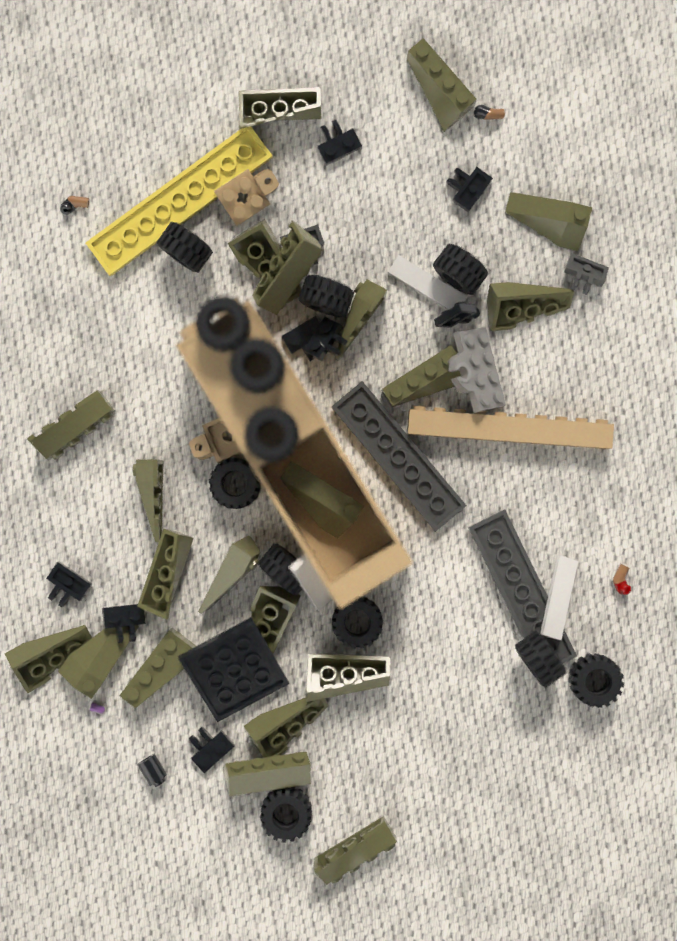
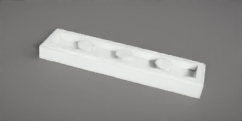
[388,255,467,310]
[290,553,333,611]
[540,556,578,640]

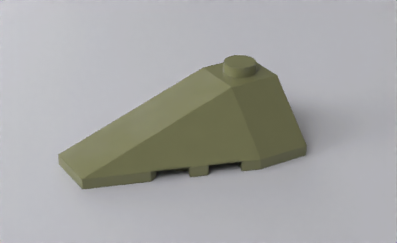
[505,192,593,252]
[227,219,302,303]
[335,280,387,361]
[486,282,574,331]
[133,459,164,542]
[280,461,364,539]
[198,535,261,614]
[251,586,301,654]
[5,625,92,694]
[58,625,139,699]
[244,697,328,758]

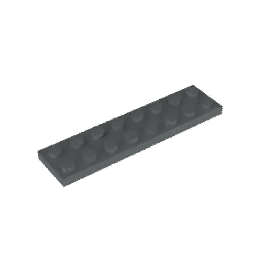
[331,381,467,532]
[468,509,577,663]

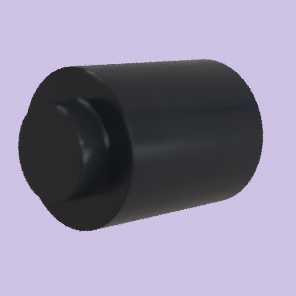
[137,753,167,787]

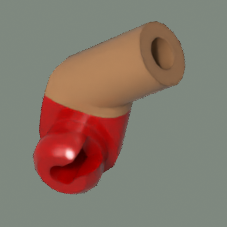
[613,564,631,595]

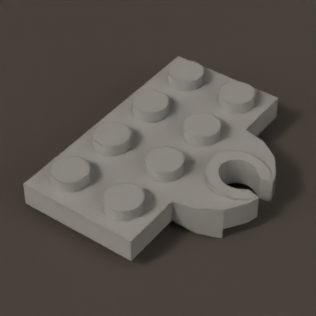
[447,327,506,413]

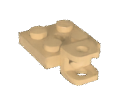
[214,169,279,226]
[189,417,243,463]

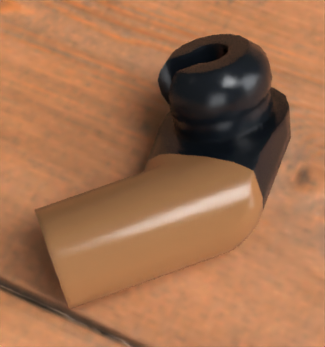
[473,105,505,120]
[60,196,90,215]

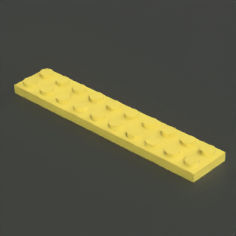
[85,127,273,277]

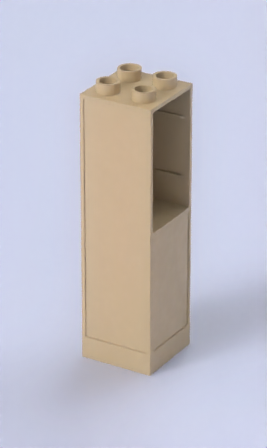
[176,297,413,609]

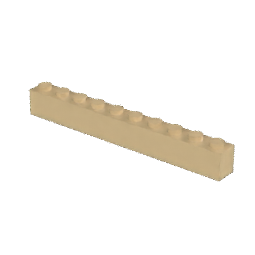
[407,406,614,449]

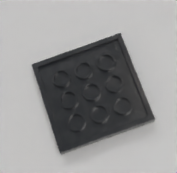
[178,617,289,723]

